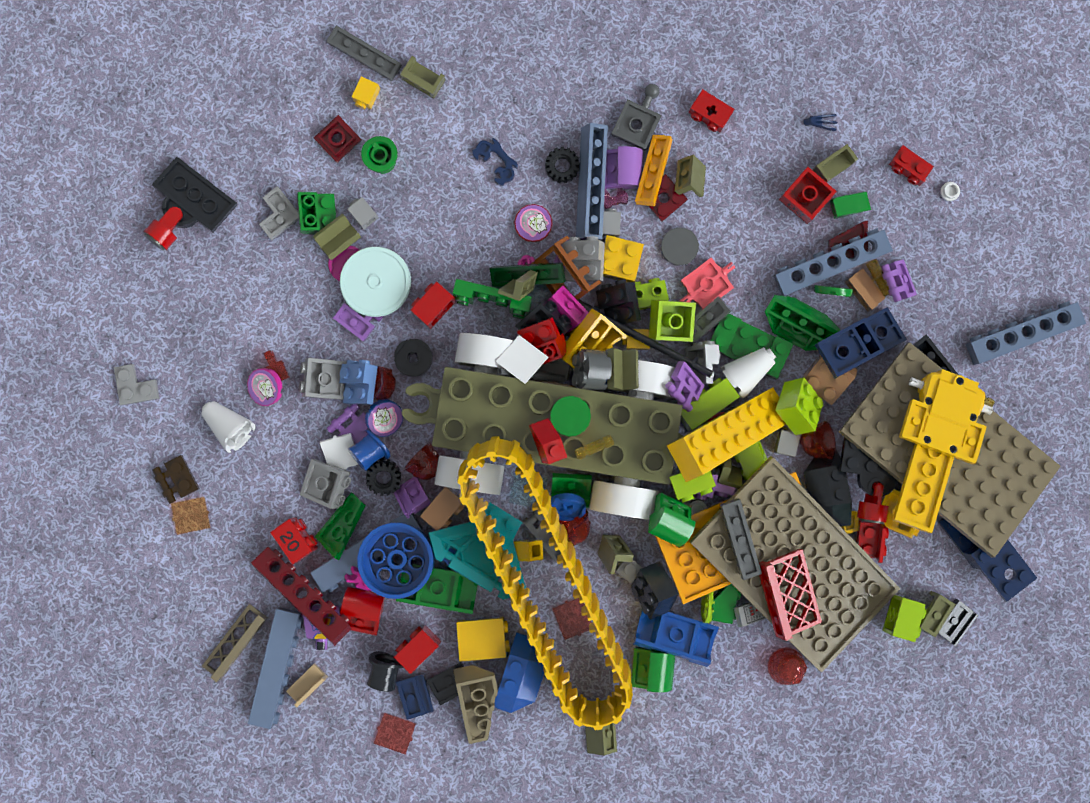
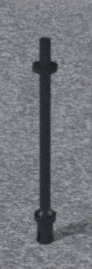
[578,299,713,378]

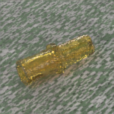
[865,259,890,296]

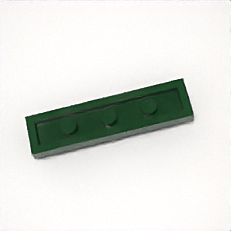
[489,262,566,287]

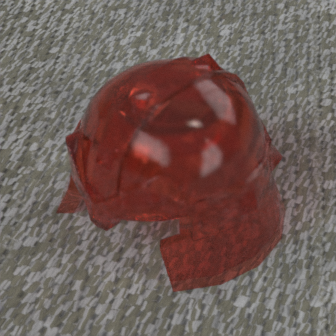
[373,366,396,401]
[799,421,836,459]
[404,442,439,480]
[559,509,591,546]
[767,647,807,685]

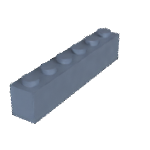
[576,123,608,241]
[311,513,423,593]
[248,607,304,729]

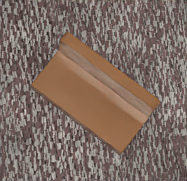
[845,269,885,312]

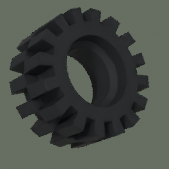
[545,147,580,184]
[365,458,401,496]

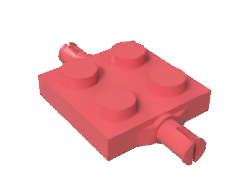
[679,258,735,310]

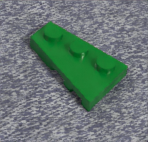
[315,492,366,560]

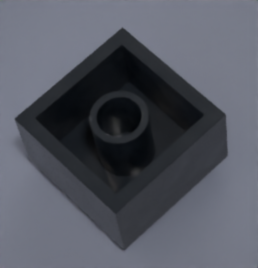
[631,561,679,620]

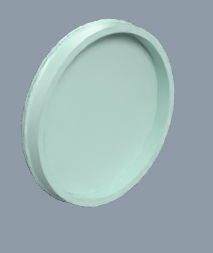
[340,247,411,317]

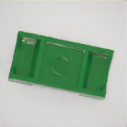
[452,279,532,319]
[710,314,794,379]
[396,563,478,614]

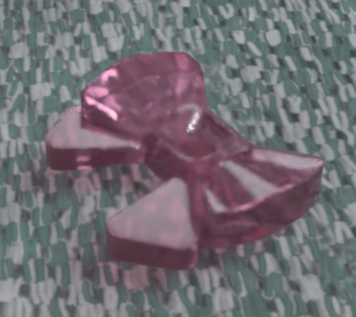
[604,188,628,209]

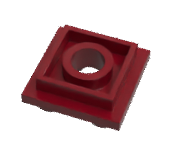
[313,115,362,163]
[648,174,688,222]

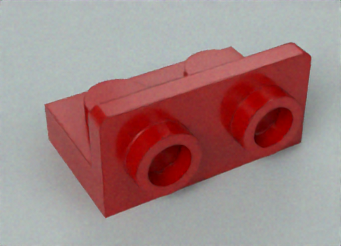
[888,145,934,186]
[856,520,889,563]

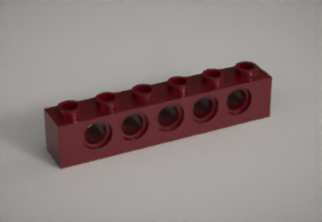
[251,547,351,646]

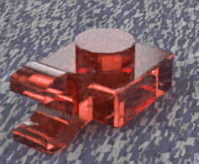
[264,350,290,382]

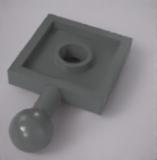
[611,84,662,151]

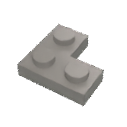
[259,186,299,240]
[114,364,160,405]

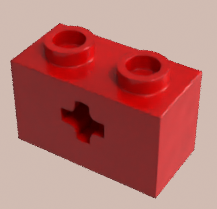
[689,89,735,132]

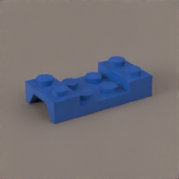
[633,609,719,667]

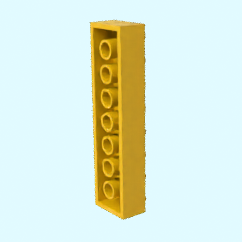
[667,387,786,482]

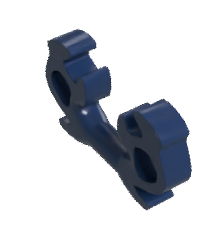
[472,138,518,186]

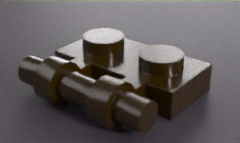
[152,455,200,504]

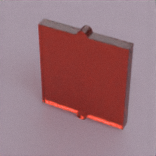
[552,598,592,640]
[374,713,416,755]

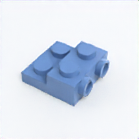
[339,360,378,405]

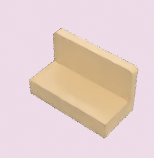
[286,663,328,708]

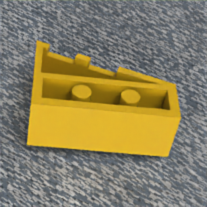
[560,309,628,369]

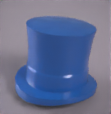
[348,429,390,471]

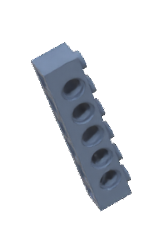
[774,228,893,296]
[965,301,1086,365]

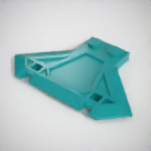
[428,502,526,600]

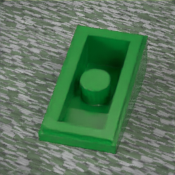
[830,192,871,219]

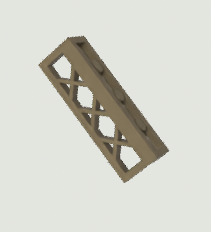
[202,604,268,683]

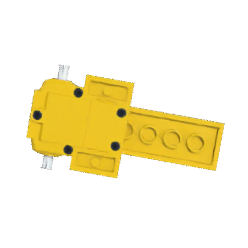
[892,369,993,533]

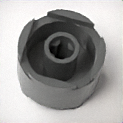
[572,349,612,391]

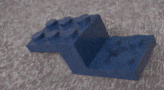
[815,307,907,379]
[938,518,1037,602]

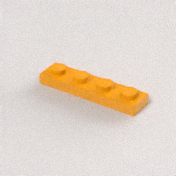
[635,135,672,206]

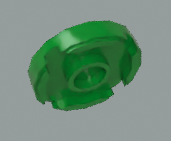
[814,285,853,297]
[550,396,591,437]

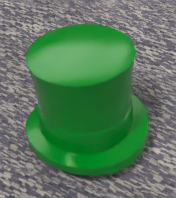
[361,136,398,174]

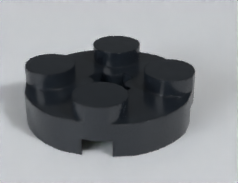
[394,339,433,377]

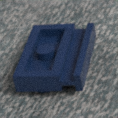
[396,673,434,720]

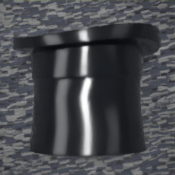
[367,651,404,692]

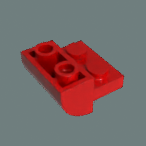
[517,317,566,365]
[340,587,385,636]

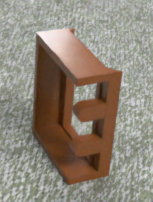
[531,236,601,301]

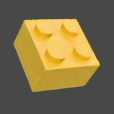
[603,235,644,282]

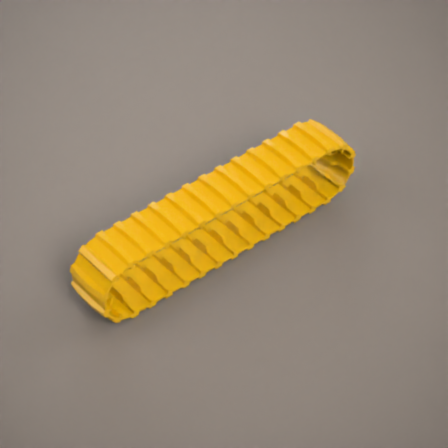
[457,436,633,730]

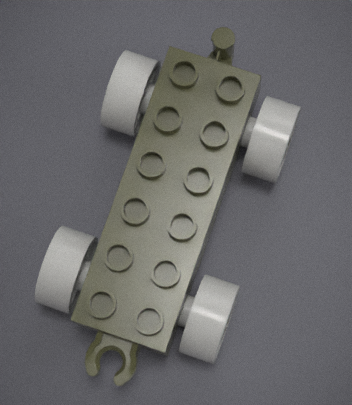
[402,333,683,520]

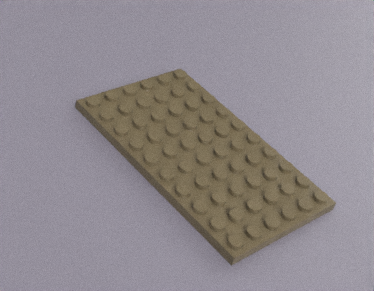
[839,342,1061,558]
[689,456,900,673]

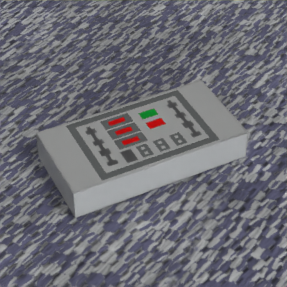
[734,602,766,627]

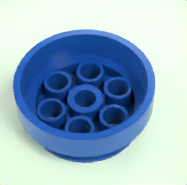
[357,522,434,599]

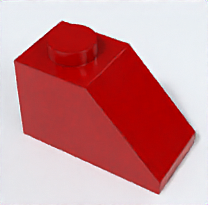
[529,418,567,464]

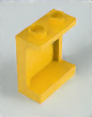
[456,616,510,661]

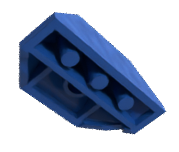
[494,632,544,713]

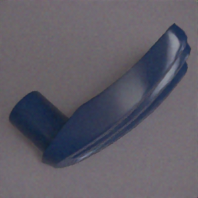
[803,114,838,131]

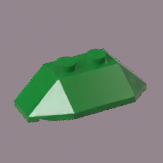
[764,295,841,351]

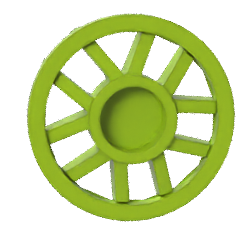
[701,591,715,623]

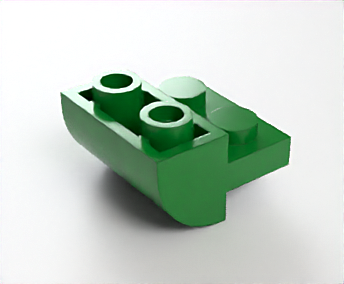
[297,192,336,235]
[551,473,592,508]
[648,493,696,547]
[631,647,675,693]

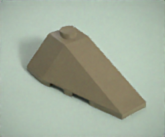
[453,665,498,744]

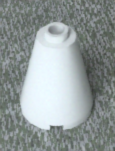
[720,347,776,398]
[202,401,255,453]

